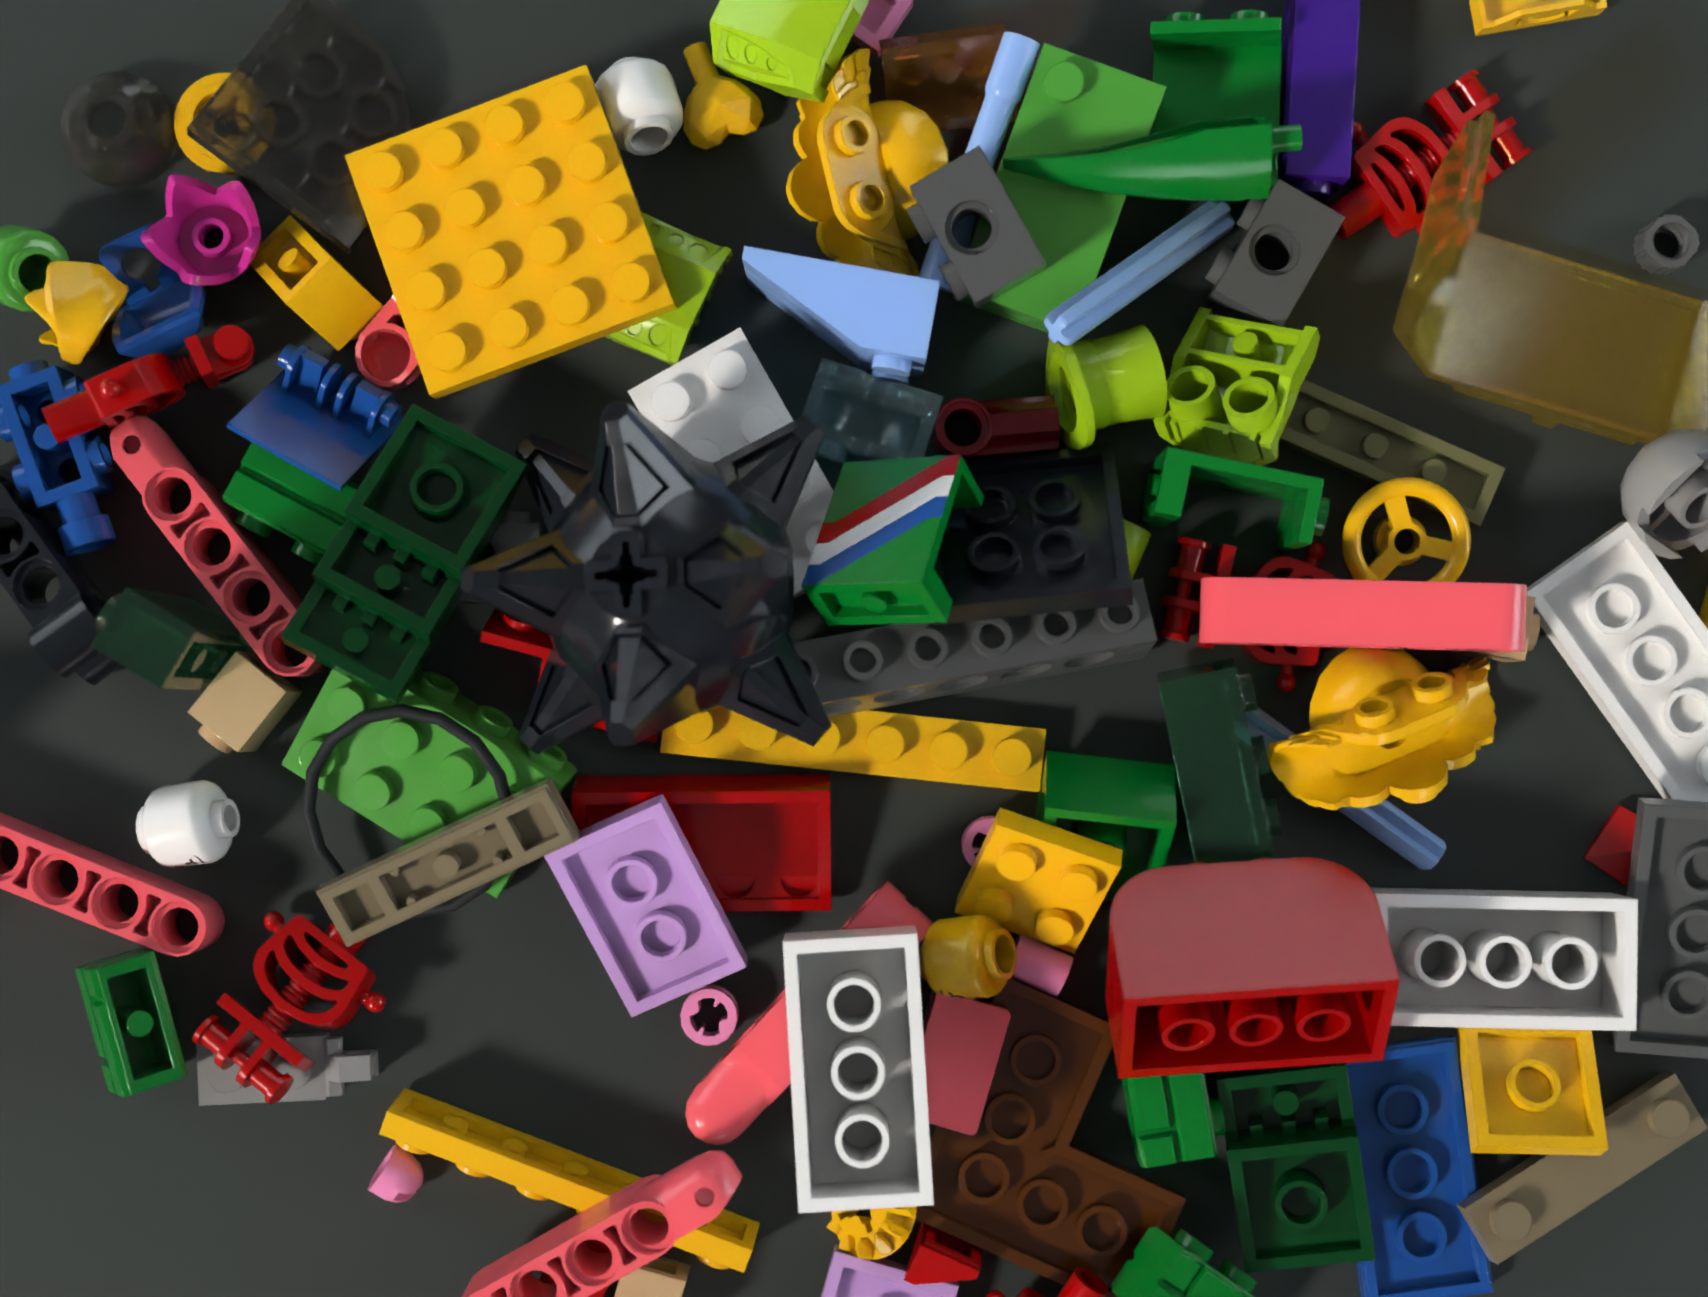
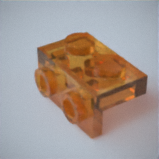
[879,22,1018,132]

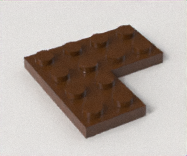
[916,978,1186,1297]

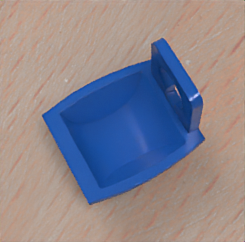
[99,225,206,358]

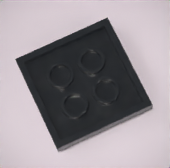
[933,444,1133,625]

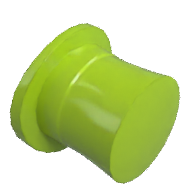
[1045,324,1168,450]

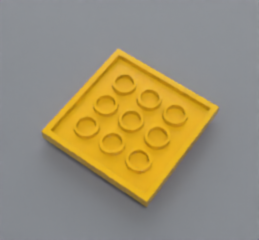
[344,65,677,400]

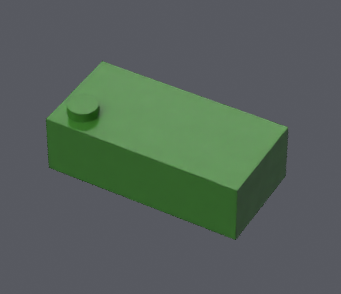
[953,43,1166,333]

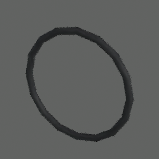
[302,704,511,918]

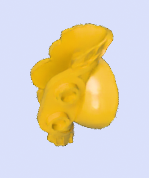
[786,49,949,277]
[1266,648,1496,810]

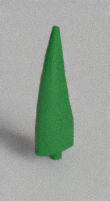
[1003,115,1302,201]

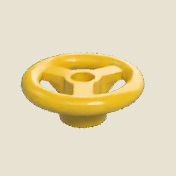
[1342,477,1471,582]

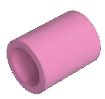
[1011,934,1073,998]

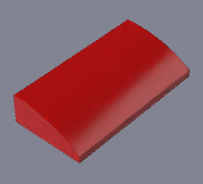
[571,773,832,912]

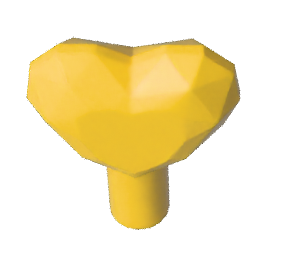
[683,42,764,151]

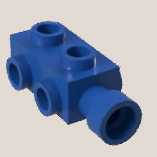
[0,360,117,556]

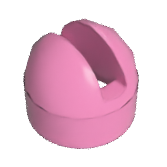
[368,1144,424,1203]

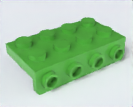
[281,669,577,899]

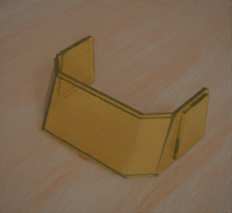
[1393,110,1708,445]

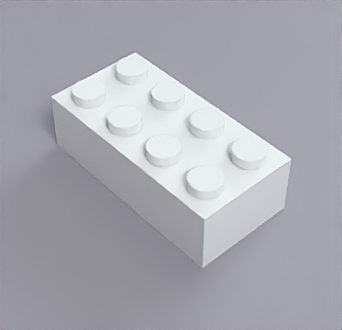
[628,328,834,599]
[1370,887,1638,1031]
[783,925,934,1213]

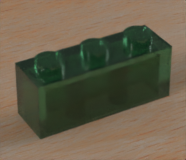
[91,587,249,690]
[1157,658,1282,863]

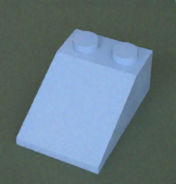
[742,246,940,386]

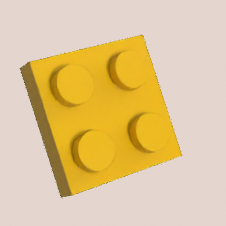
[955,807,1123,954]
[1456,1027,1609,1156]

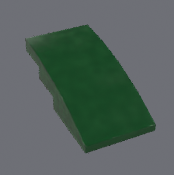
[281,403,528,705]
[1216,1063,1376,1273]

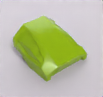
[710,0,870,103]
[605,212,733,365]
[1153,307,1320,466]

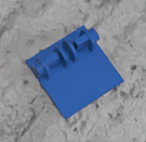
[227,344,403,491]

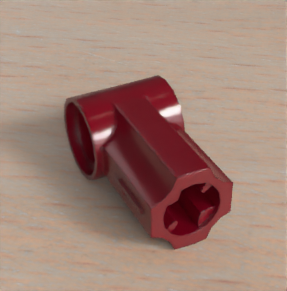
[929,395,1060,460]

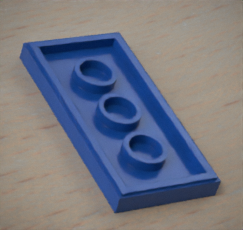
[1347,1034,1494,1297]

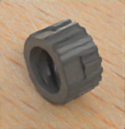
[1633,214,1700,276]

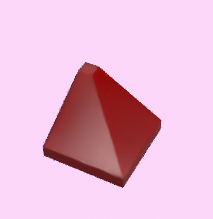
[1582,805,1636,888]
[904,1222,982,1285]

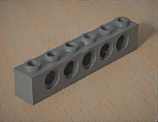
[793,578,1157,718]

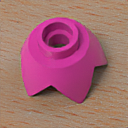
[140,174,261,286]

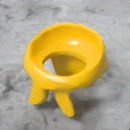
[24,260,129,366]

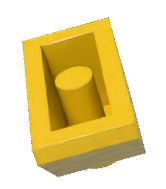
[251,215,383,352]

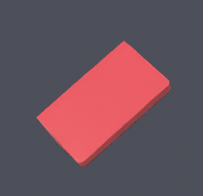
[923,991,1011,1135]

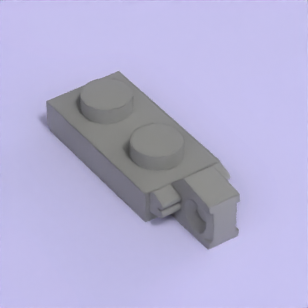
[196,1032,379,1106]

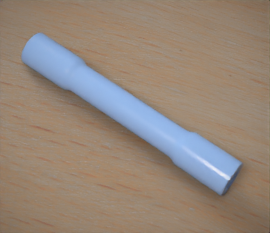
[918,32,1040,293]

